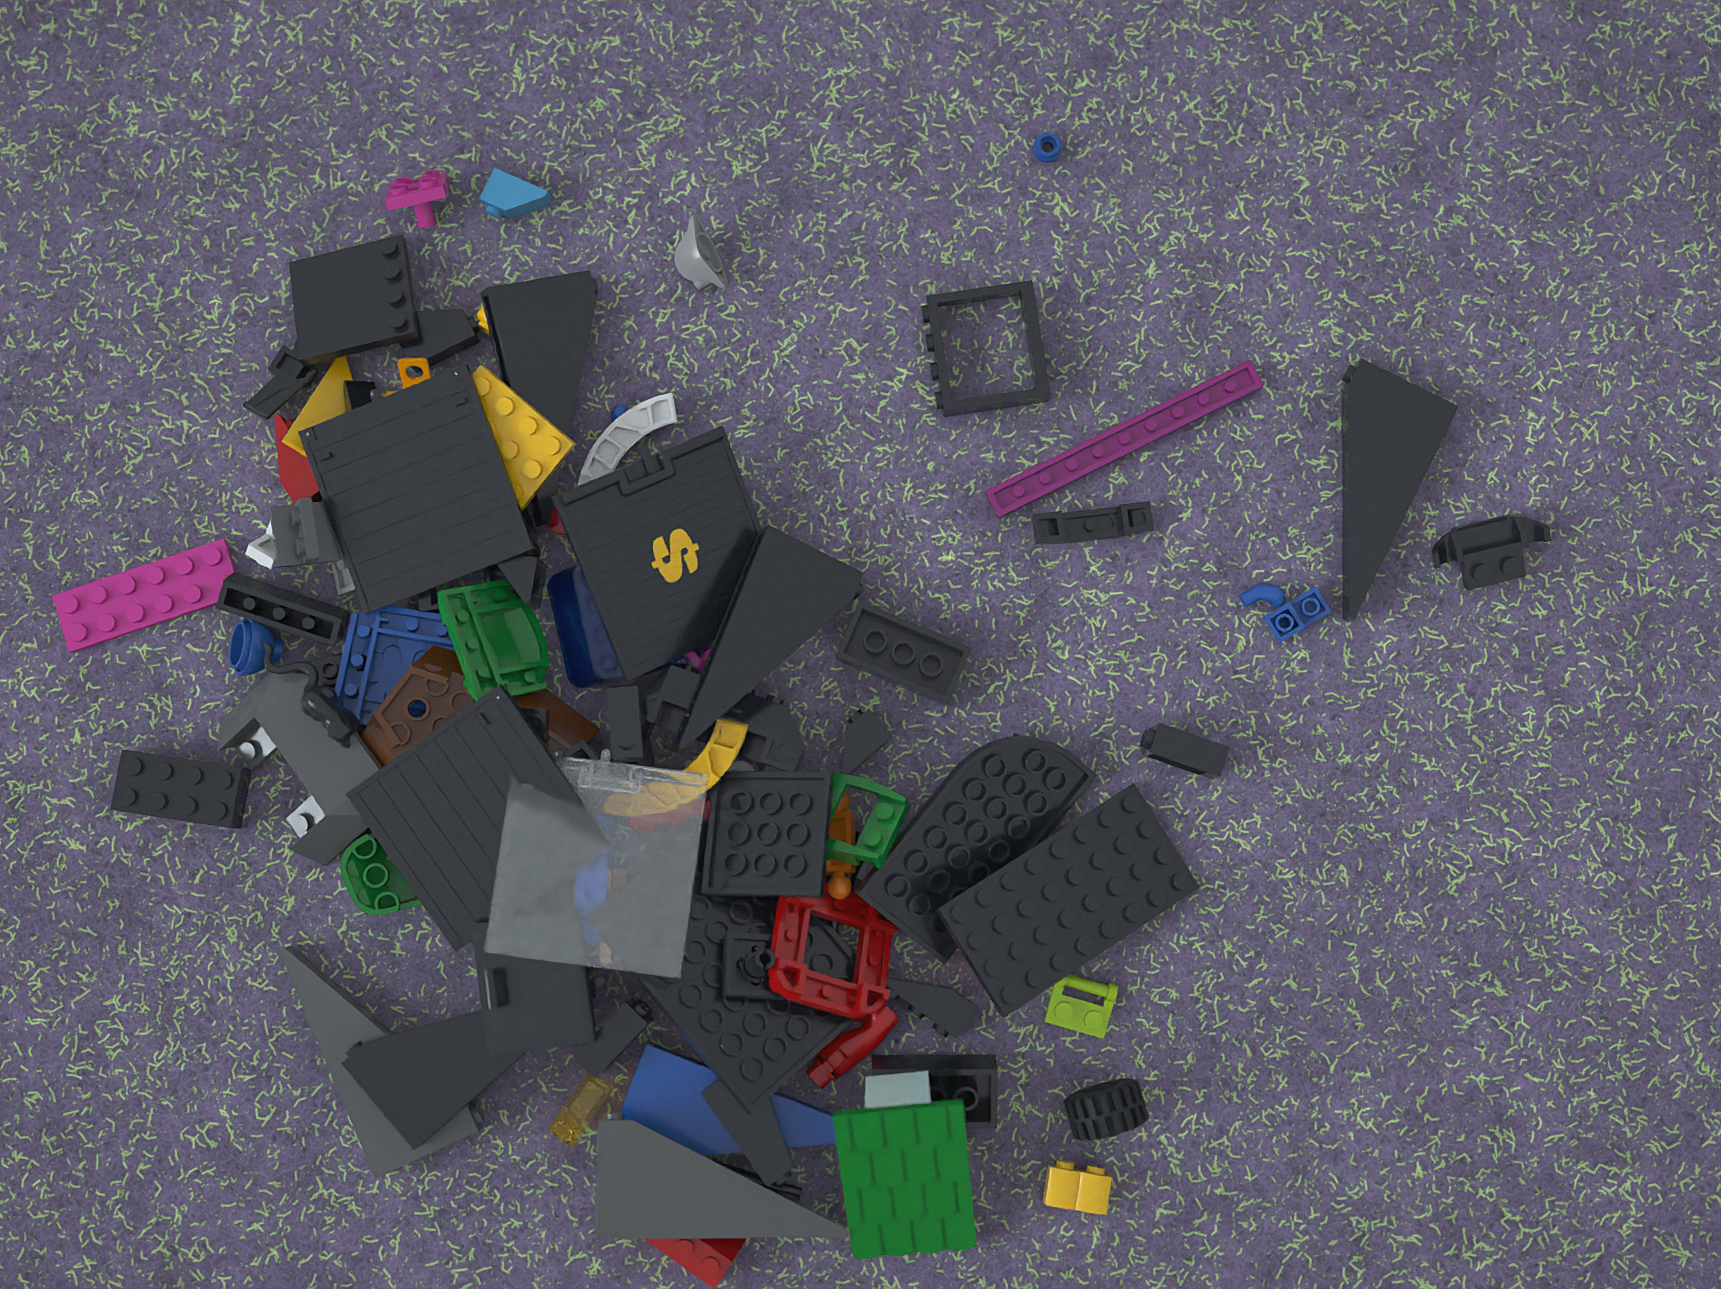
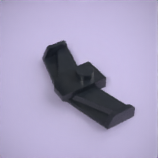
[243,339,318,420]

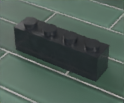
[216,572,350,647]

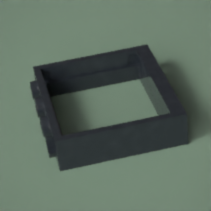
[921,280,1051,417]

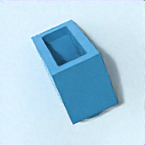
[479,168,552,219]

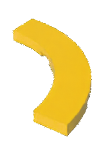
[602,717,749,817]

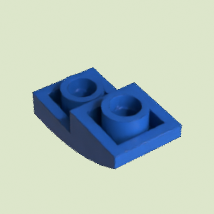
[1264,586,1332,643]

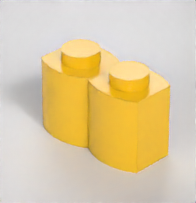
[1042,1160,1112,1215]

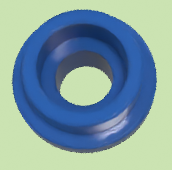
[1033,133,1062,163]

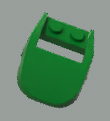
[827,773,911,869]
[340,833,422,915]

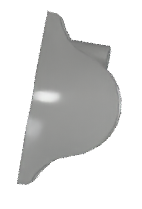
[674,215,729,290]

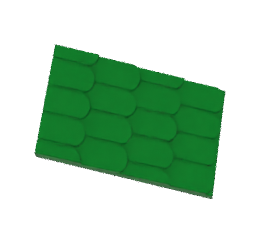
[832,1071,977,1259]

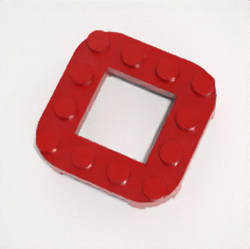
[768,884,898,1019]

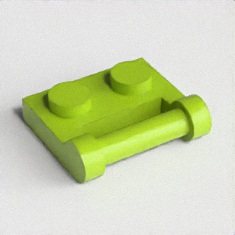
[1044,974,1119,1039]

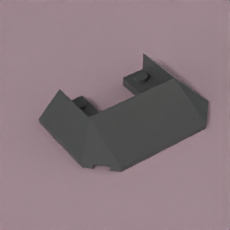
[218,672,382,866]

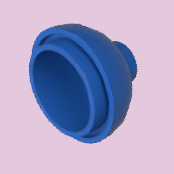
[229,618,283,676]

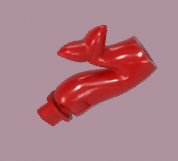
[806,1002,900,1089]

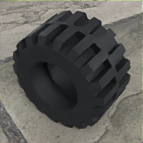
[1063,1078,1149,1141]

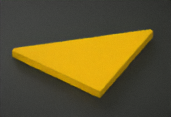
[281,356,353,457]

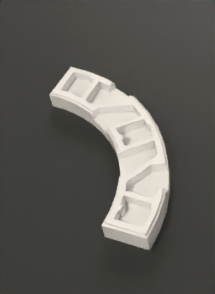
[577,393,678,486]

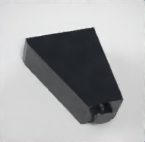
[399,309,481,373]

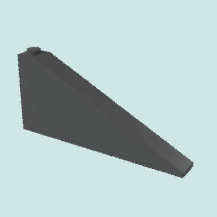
[279,946,485,1179]
[594,1113,849,1239]

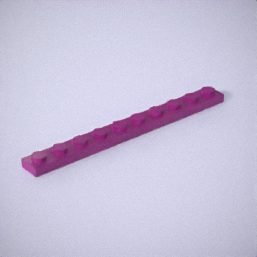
[985,360,1264,519]

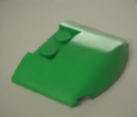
[437,579,549,702]

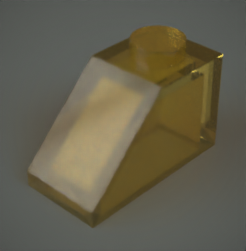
[547,1073,615,1148]

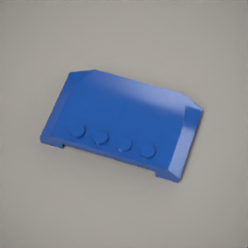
[335,605,456,727]

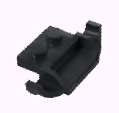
[1432,514,1551,590]

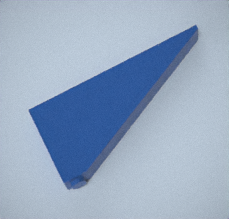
[620,1042,836,1156]

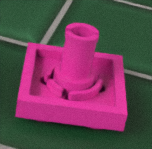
[384,170,450,228]

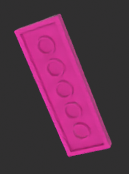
[52,538,237,653]

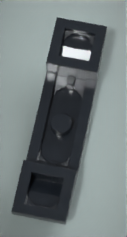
[1031,501,1154,545]

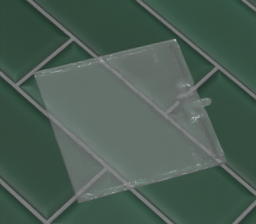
[484,749,709,978]

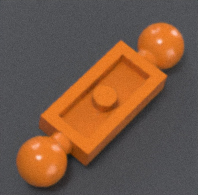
[826,791,856,899]

